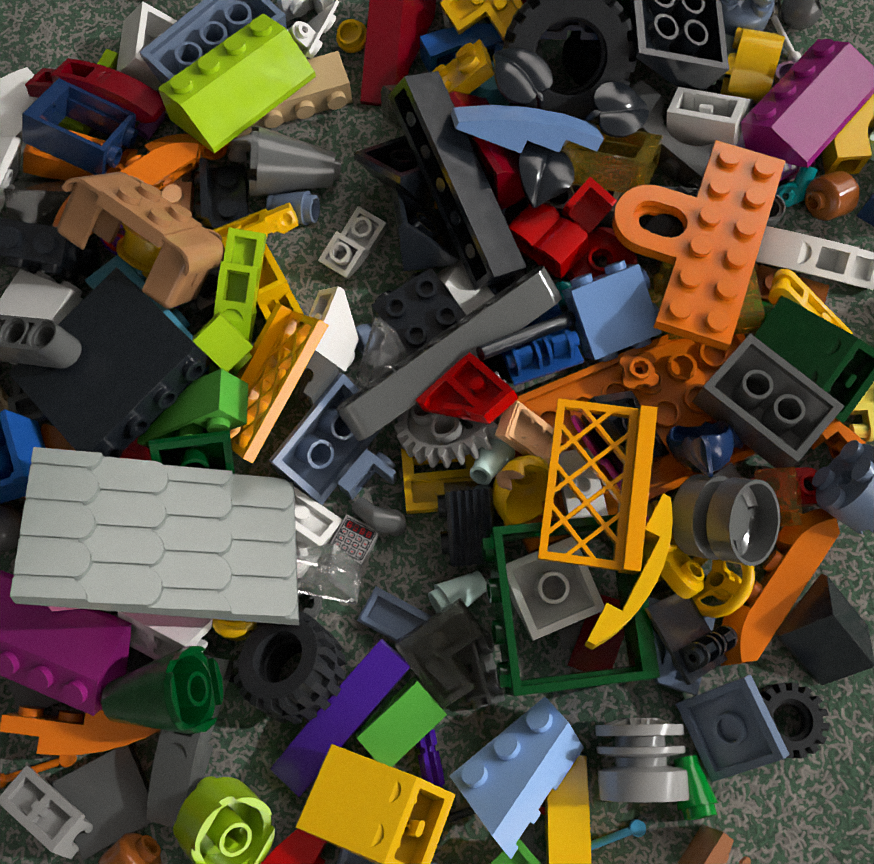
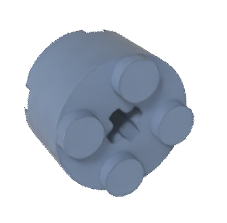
[812,440,874,534]

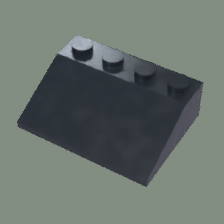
[630,0,729,91]

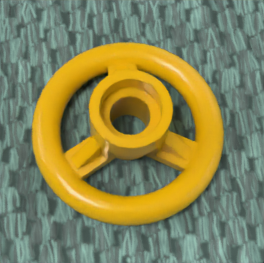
[692,557,755,618]

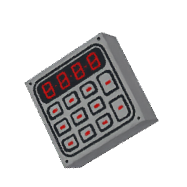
[328,514,381,567]

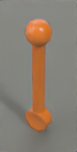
[0,755,77,789]

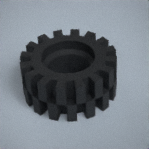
[759,682,830,759]

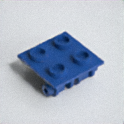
[501,303,584,386]

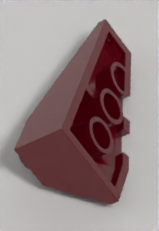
[360,0,436,107]

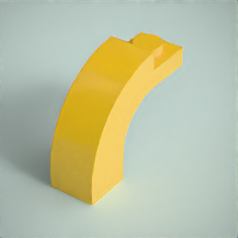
[822,94,874,174]

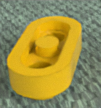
[643,533,704,599]

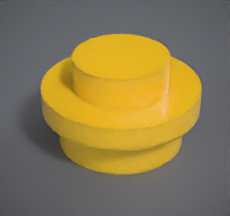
[336,19,367,53]

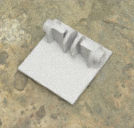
[287,0,339,59]

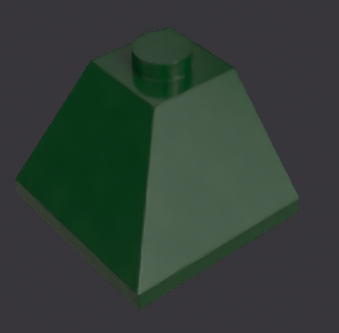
[149,430,235,474]

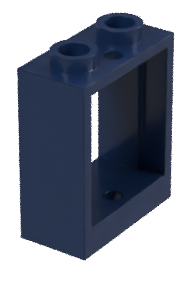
[22,78,138,175]

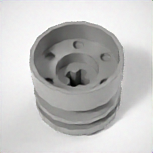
[595,718,689,802]

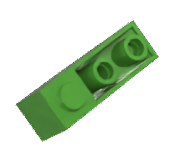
[137,369,248,449]

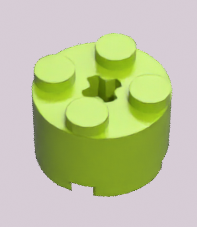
[173,776,275,864]

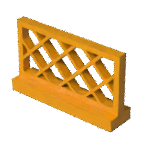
[230,303,329,463]
[537,398,658,575]

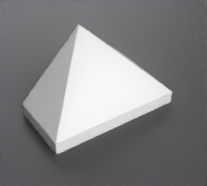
[436,258,495,315]

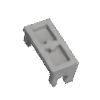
[0,765,93,859]

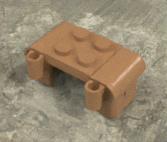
[57,172,225,309]

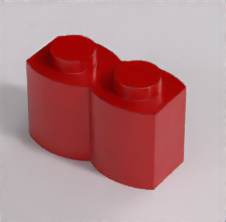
[508,203,589,279]

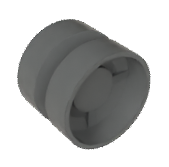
[672,474,780,566]

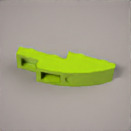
[209,227,267,376]

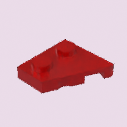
[415,352,519,424]

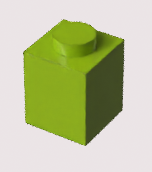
[192,312,253,372]

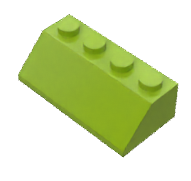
[158,13,316,153]

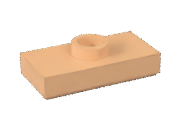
[495,400,554,466]

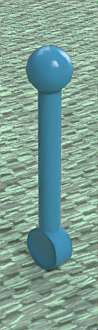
[591,819,646,850]

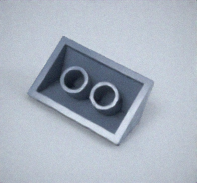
[269,373,382,505]

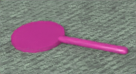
[571,415,649,523]

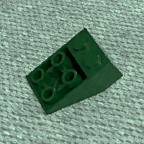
[753,295,874,423]

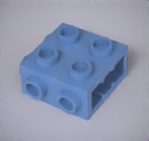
[561,260,662,363]

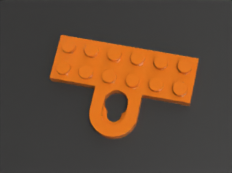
[612,140,785,351]

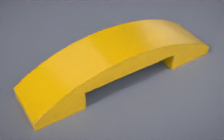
[584,493,673,650]

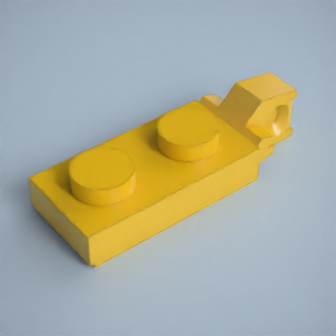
[213,202,298,248]

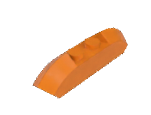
[53,134,202,236]
[721,508,840,666]

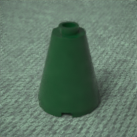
[101,646,223,734]

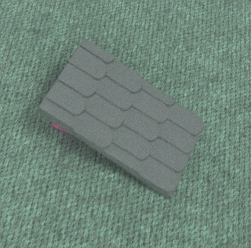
[10,447,299,626]

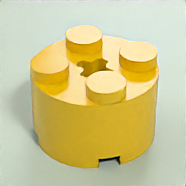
[720,27,785,104]

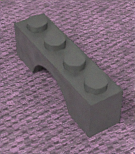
[626,79,714,188]

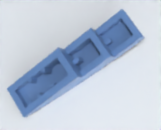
[451,105,604,153]

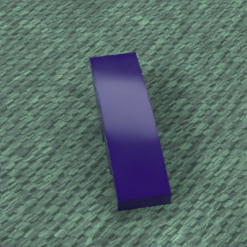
[270,639,411,797]

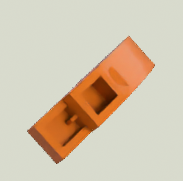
[0,705,161,755]

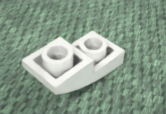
[318,206,389,279]

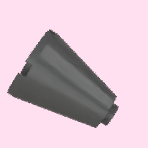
[249,125,341,197]

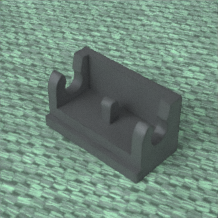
[298,350,339,407]

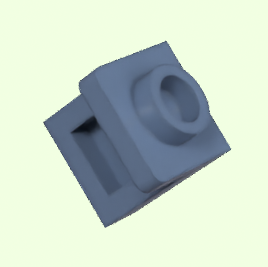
[337,448,397,500]

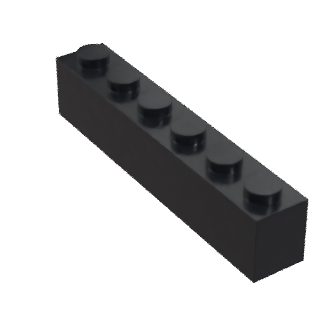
[388,71,526,291]

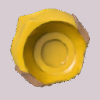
[492,455,549,526]

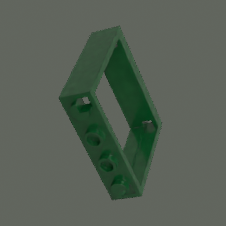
[481,514,660,696]

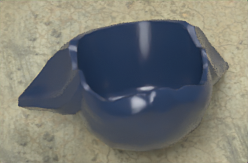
[666,420,744,478]

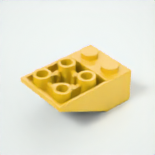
[295,744,456,864]

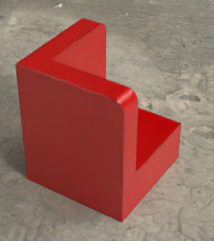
[562,177,617,235]

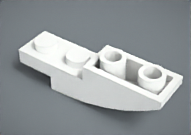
[755,226,874,290]

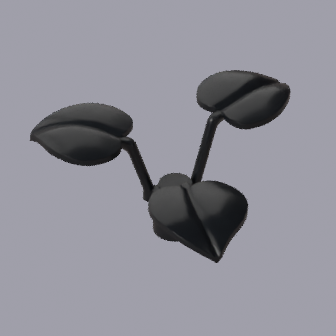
[493,48,649,208]

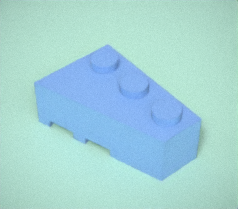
[450,697,584,859]

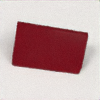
[567,594,625,672]

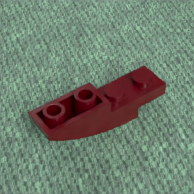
[25,58,166,124]

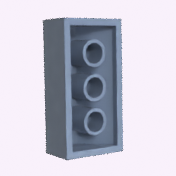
[140,0,287,85]

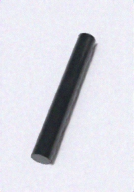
[476,311,576,361]

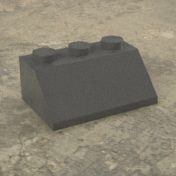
[692,333,844,474]

